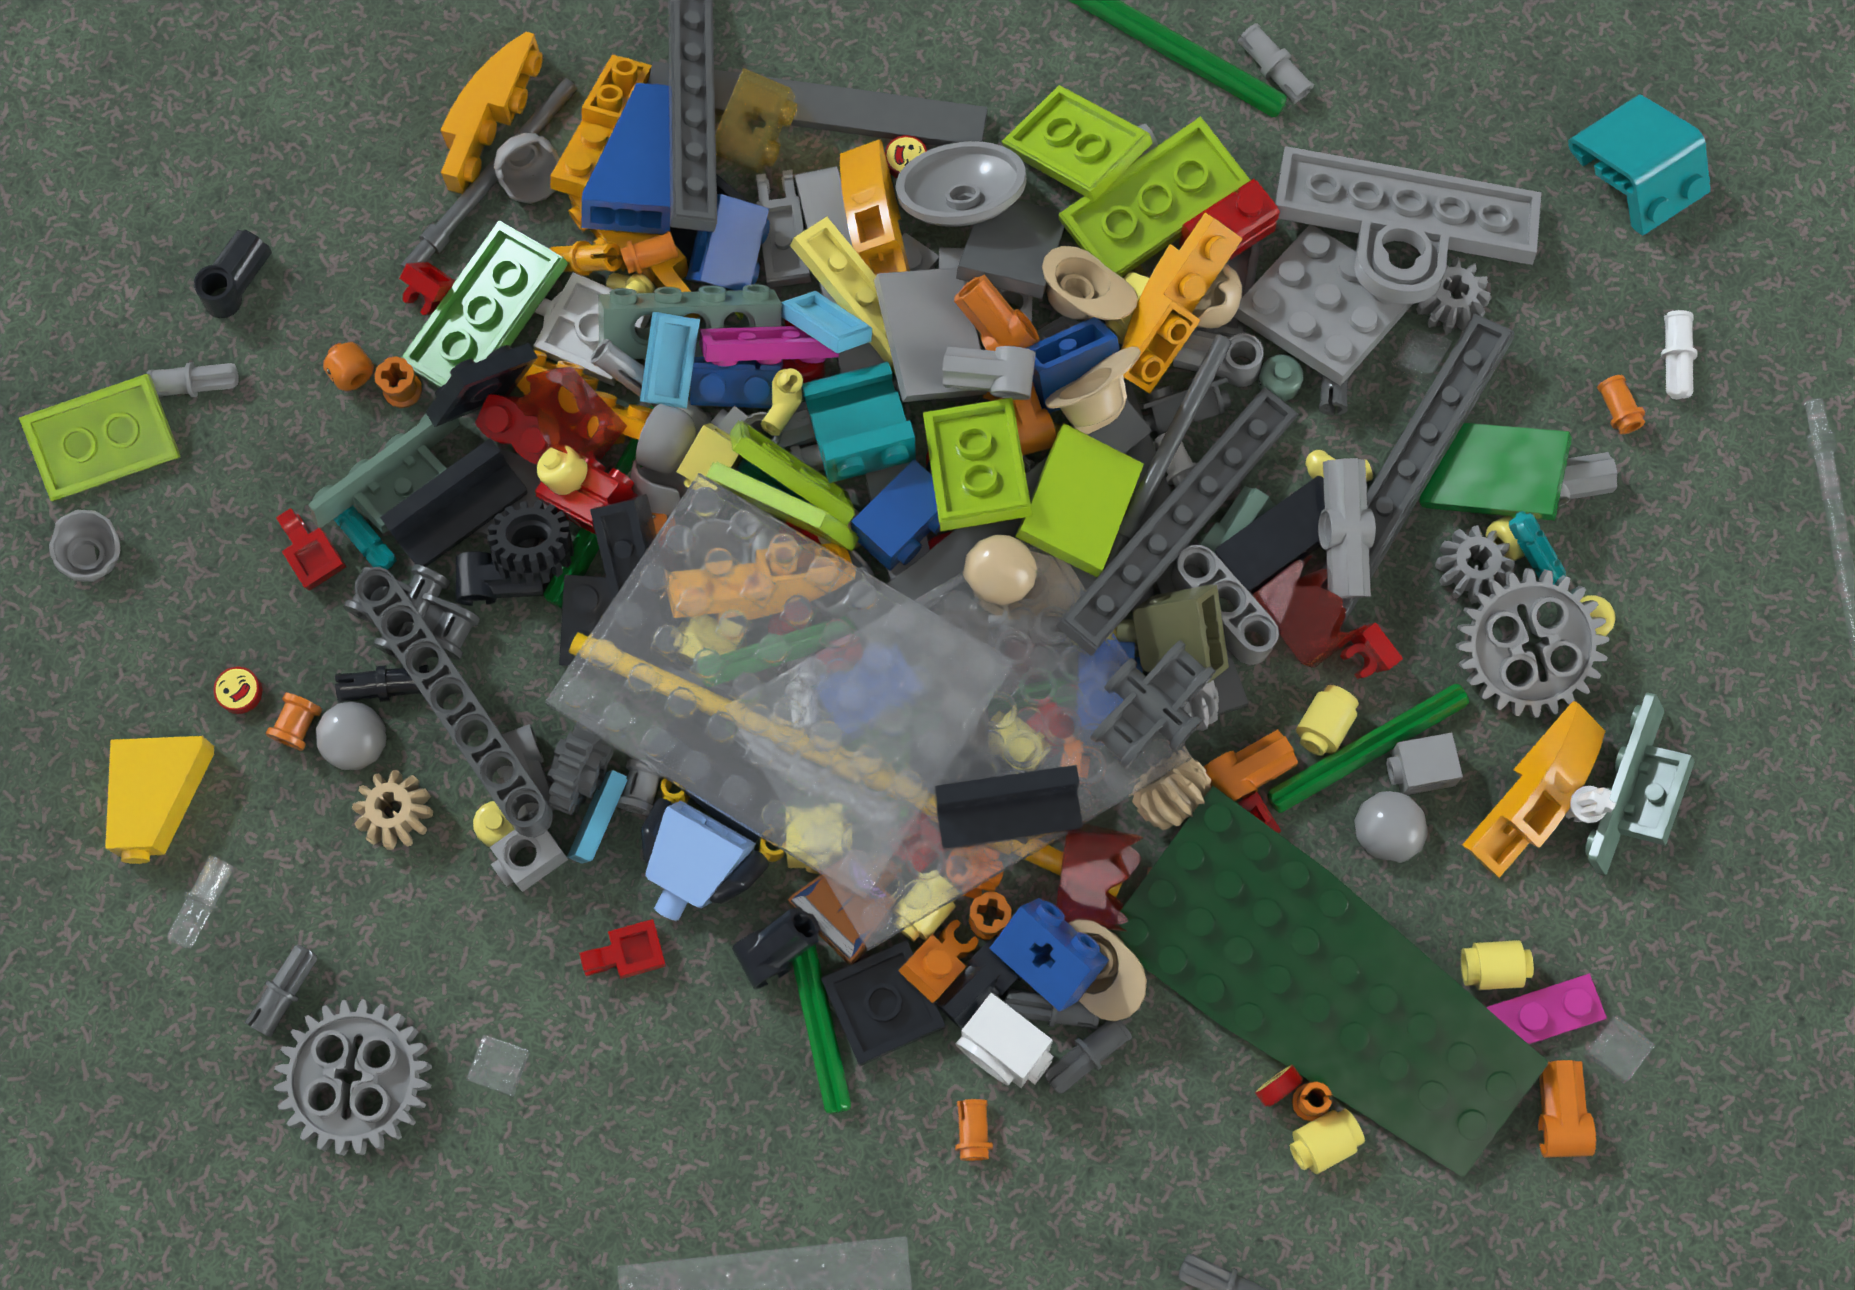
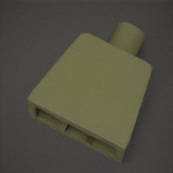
[1117,585,1229,683]

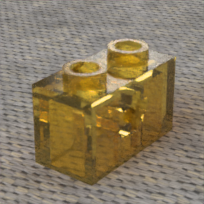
[715,68,798,174]

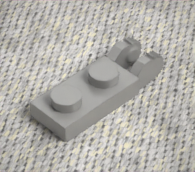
[756,170,811,288]

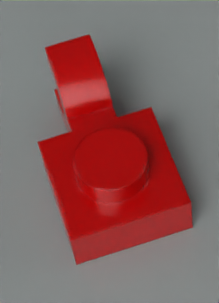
[276,508,347,591]
[579,919,666,979]

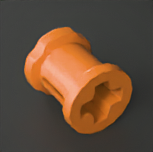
[374,356,422,408]
[265,692,323,751]
[969,892,1012,940]

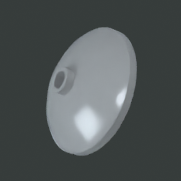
[896,141,1027,227]

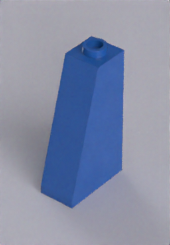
[581,83,670,235]

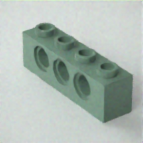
[598,284,782,359]

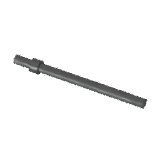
[400,78,577,269]
[1103,335,1232,571]

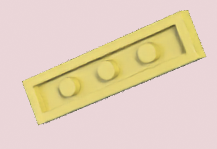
[790,217,896,375]

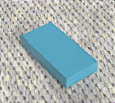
[781,291,872,353]
[640,312,700,409]
[567,770,627,864]

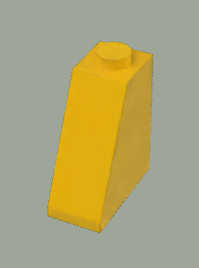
[105,736,214,864]

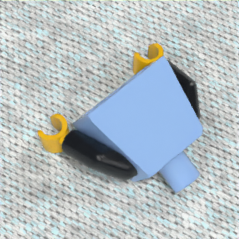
[641,777,787,921]

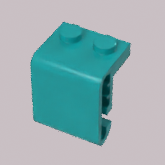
[1568,95,1711,236]
[802,361,916,484]

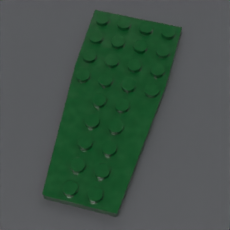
[1107,786,1548,1176]

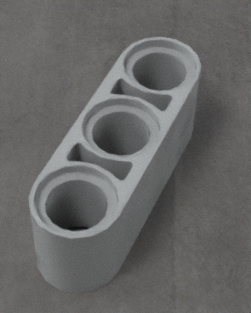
[1171,545,1279,665]

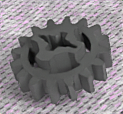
[547,714,613,815]

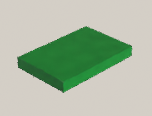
[1419,423,1572,521]

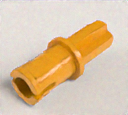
[549,241,622,276]

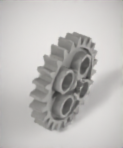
[1456,568,1609,717]
[274,999,432,1156]

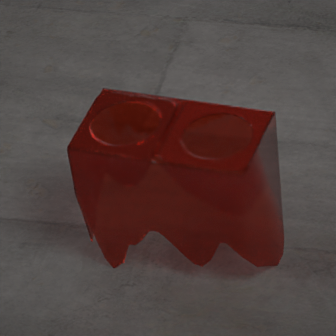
[516,367,627,459]
[1252,554,1367,668]
[1056,823,1143,932]

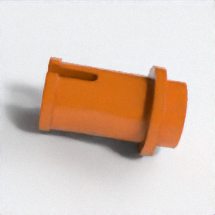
[620,231,679,275]
[1597,374,1645,434]
[1292,1082,1332,1122]
[955,1099,993,1161]

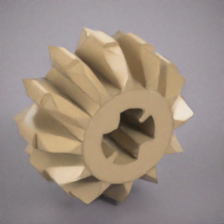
[1132,751,1211,830]
[352,770,433,850]

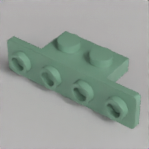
[309,414,459,534]
[1585,692,1695,875]

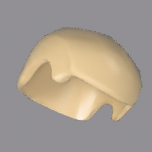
[1192,264,1242,328]
[963,535,1037,606]

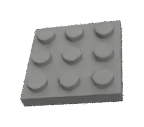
[1234,224,1413,386]

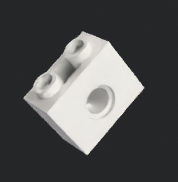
[956,993,1054,1088]

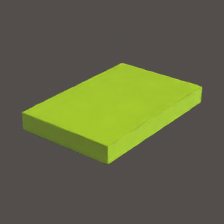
[1001,85,1153,201]
[19,374,180,502]
[923,397,1032,531]
[730,420,855,526]
[1015,423,1144,577]
[706,462,859,552]

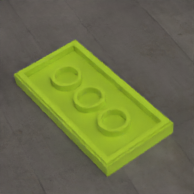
[1058,116,1251,277]

